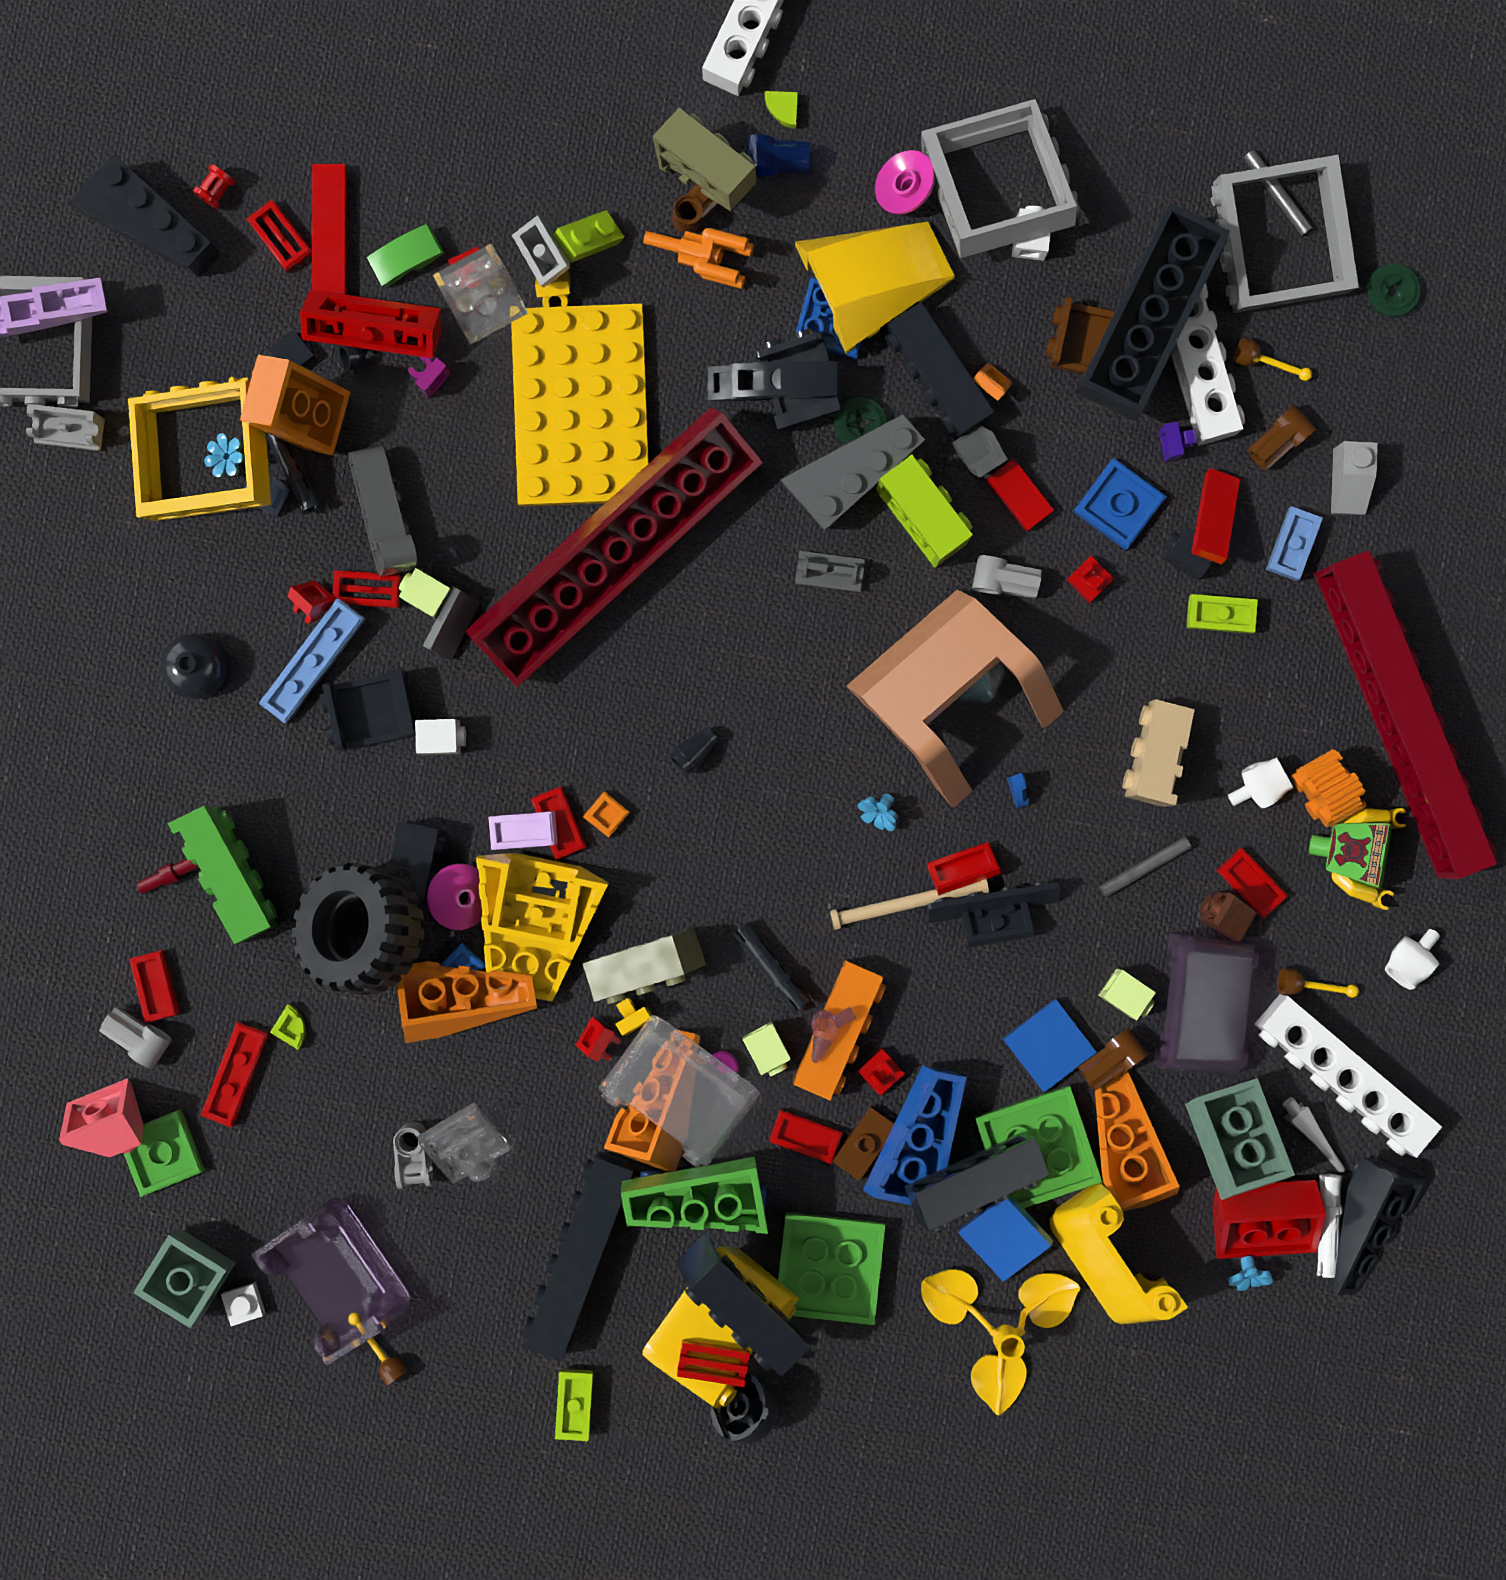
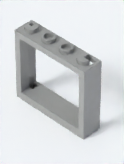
[921,99,1080,258]
[1210,155,1359,313]
[0,276,92,408]

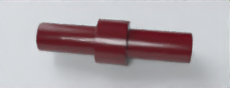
[137,859,199,894]

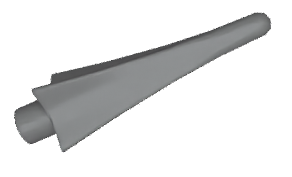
[1282,1097,1345,1173]

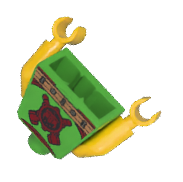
[1309,808,1406,910]

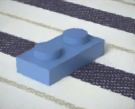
[1266,506,1322,581]

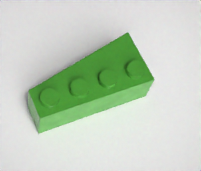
[167,806,278,944]
[621,1157,768,1234]

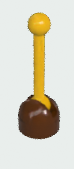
[1233,337,1312,381]
[1277,968,1359,998]
[348,1312,409,1386]

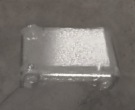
[598,1015,760,1167]

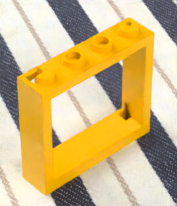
[128,377,271,521]

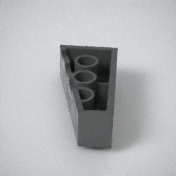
[780,415,925,530]

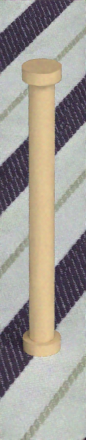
[830,879,989,930]

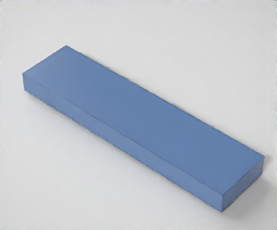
[259,598,366,723]

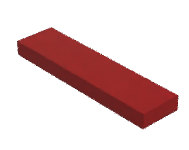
[312,164,347,295]

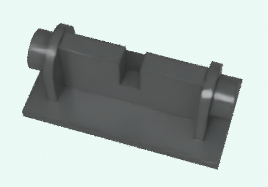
[795,551,865,592]

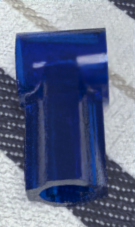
[745,134,810,177]

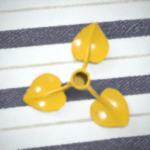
[921,1269,1080,1416]

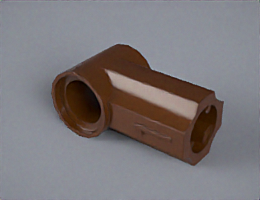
[672,184,718,234]
[1247,404,1317,471]
[1078,1028,1149,1091]

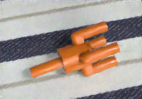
[643,228,754,289]

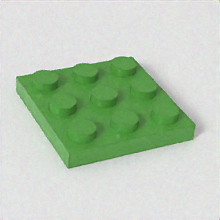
[974,1085,1102,1208]
[778,1212,885,1325]

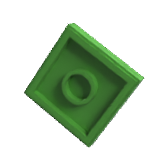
[124,1109,205,1197]

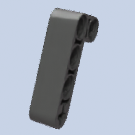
[348,446,417,577]

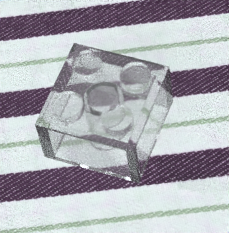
[433,244,528,345]

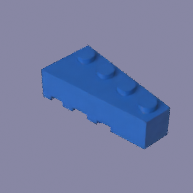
[863,1065,967,1205]

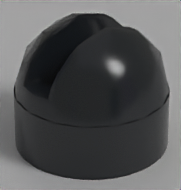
[338,345,366,371]

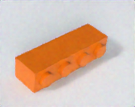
[793,960,886,1100]

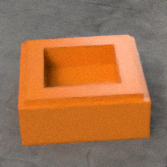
[973,363,1013,401]
[583,791,630,838]

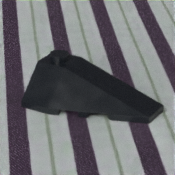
[1332,1157,1428,1295]

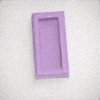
[488,811,558,850]

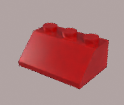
[1213,1180,1326,1259]

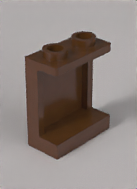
[1045,296,1115,375]

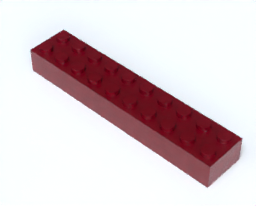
[466,407,763,687]
[1314,550,1497,879]

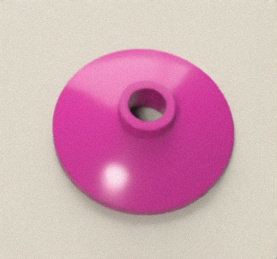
[875,150,935,214]
[427,864,483,930]

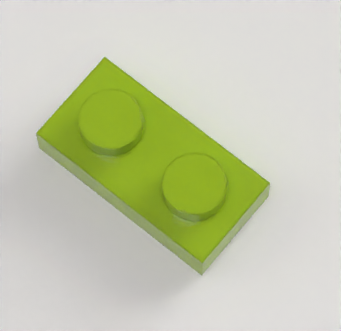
[553,210,624,263]
[1187,594,1258,634]
[555,1369,594,1441]

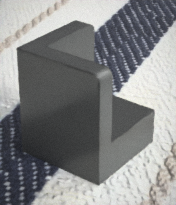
[952,425,1008,477]

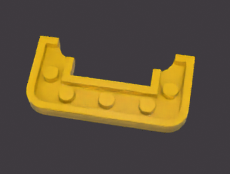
[1049,1183,1188,1324]
[642,1246,799,1408]

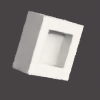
[221,1282,266,1326]

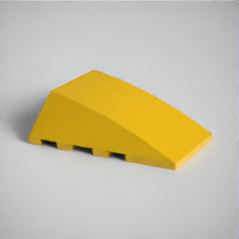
[795,222,955,354]
[476,853,609,1002]

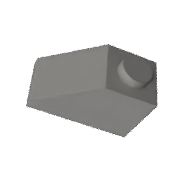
[512,215,570,288]
[1331,441,1378,515]

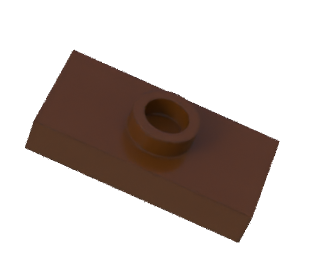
[832,1106,895,1181]

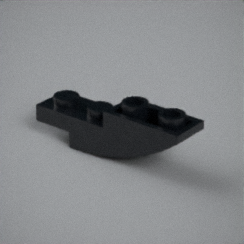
[707,361,839,401]

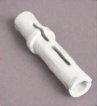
[1317,1174,1344,1278]

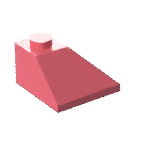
[59,1078,144,1157]

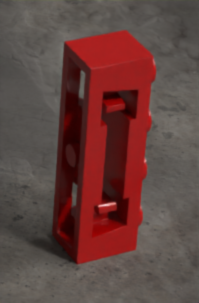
[300,290,441,358]

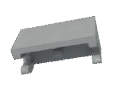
[26,404,105,451]

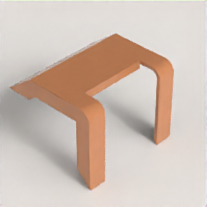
[846,590,1063,808]

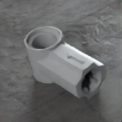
[972,555,1042,599]
[99,1007,172,1069]

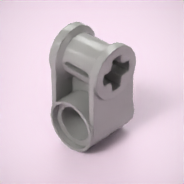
[393,1122,433,1189]

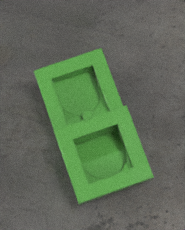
[367,224,444,287]

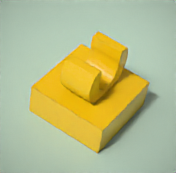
[535,271,570,307]
[616,998,654,1036]

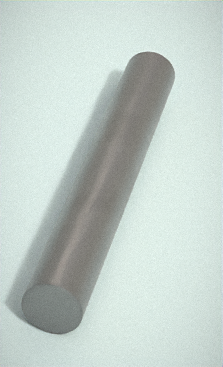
[1243,149,1313,236]
[1099,837,1192,897]

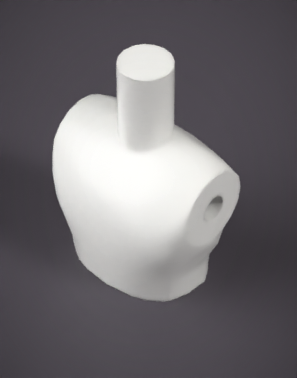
[1228,757,1293,808]
[1385,929,1440,989]

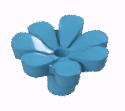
[204,433,245,477]
[858,794,898,831]
[1229,1256,1274,1291]

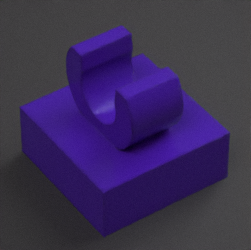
[1159,422,1197,462]

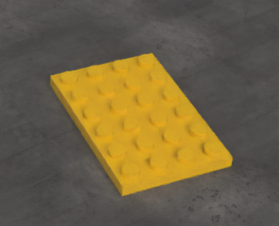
[511,304,649,507]

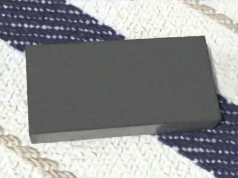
[423,587,481,660]

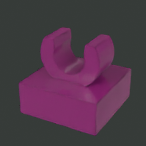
[408,356,451,398]

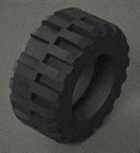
[292,863,424,995]

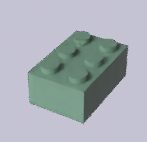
[1185,1078,1295,1200]

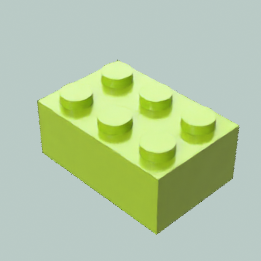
[876,455,973,568]

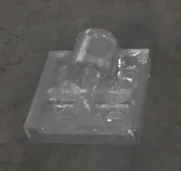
[417,1102,510,1184]

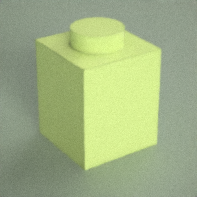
[399,568,451,619]
[1098,968,1155,1020]
[743,1022,791,1076]

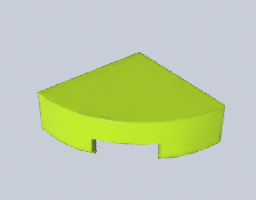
[765,91,798,129]
[270,1004,306,1050]

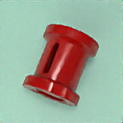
[192,164,236,209]

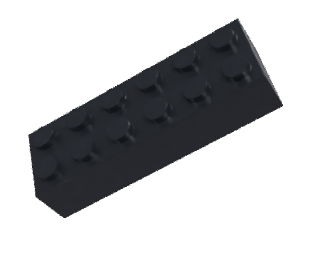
[1075,202,1231,421]

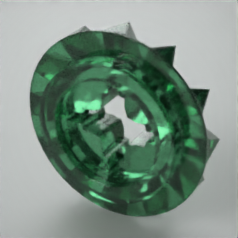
[1366,264,1420,317]
[834,397,886,444]

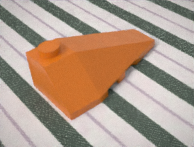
[397,961,537,1043]
[604,1029,700,1172]
[1095,1071,1180,1211]

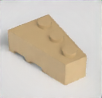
[1122,699,1194,807]

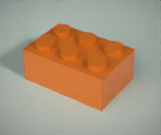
[240,355,351,455]

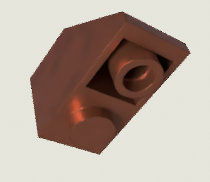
[1199,892,1257,942]

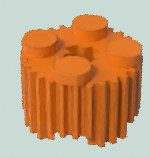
[1291,749,1366,827]

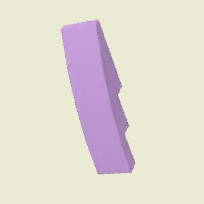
[0,278,107,337]

